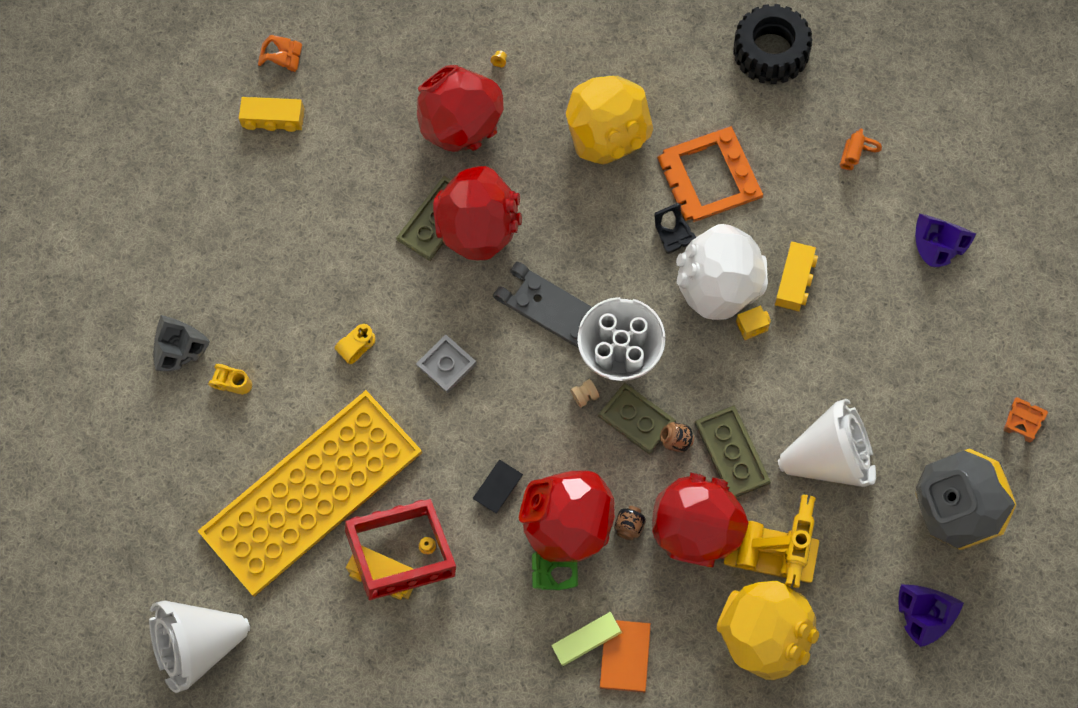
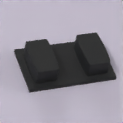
[473,459,523,514]

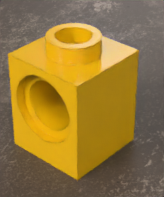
[736,305,771,340]

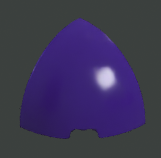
[915,213,976,267]
[898,584,964,647]

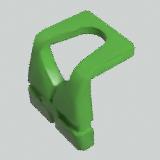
[532,552,578,590]

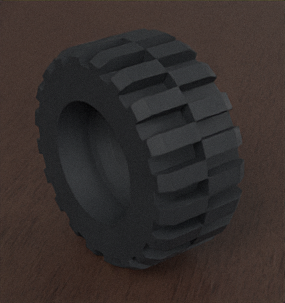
[733,4,813,84]

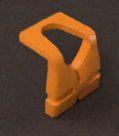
[258,35,302,72]
[1004,397,1048,443]

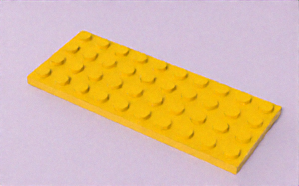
[198,390,422,597]

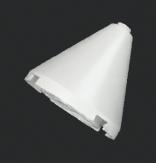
[778,399,876,487]
[149,601,250,693]

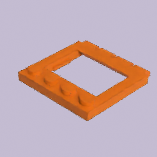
[657,126,763,222]

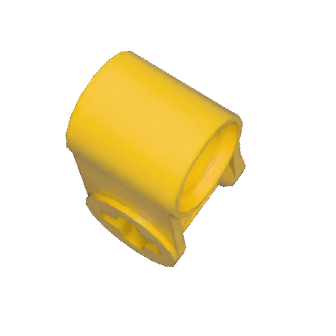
[335,324,376,365]
[208,364,252,395]

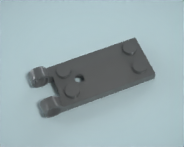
[493,262,592,348]

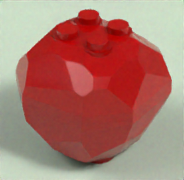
[417,65,504,152]
[433,166,522,261]
[519,471,615,562]
[652,472,749,568]

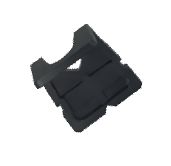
[654,203,696,254]

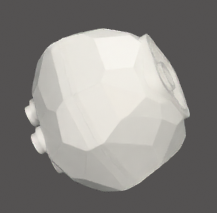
[676,224,768,320]

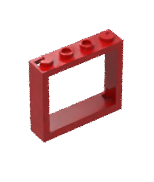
[345,499,456,600]

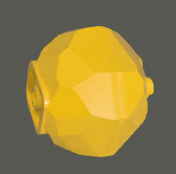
[566,76,653,165]
[717,581,819,680]

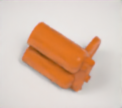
[840,129,882,170]

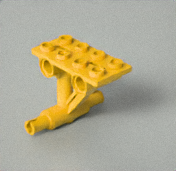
[723,495,819,588]

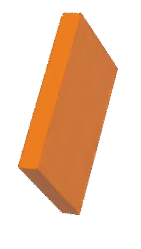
[600,620,651,693]

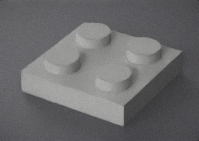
[416,335,477,393]

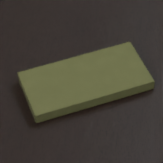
[396,176,451,261]
[695,405,771,498]

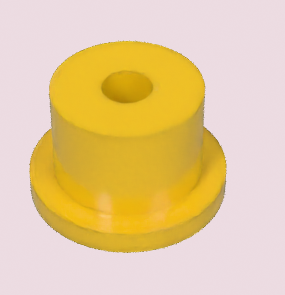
[491,51,507,68]
[419,537,436,555]

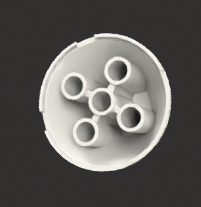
[578,297,665,381]

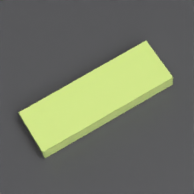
[551,612,622,666]

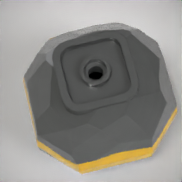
[915,449,1016,550]

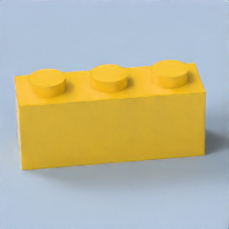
[239,97,305,132]
[775,241,818,311]
[346,545,413,600]

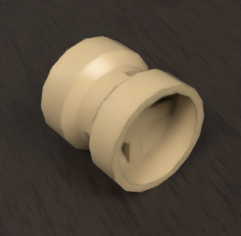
[570,379,600,408]

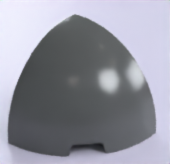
[153,315,210,371]

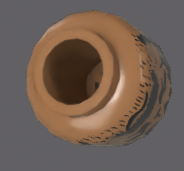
[660,422,694,453]
[614,506,646,541]

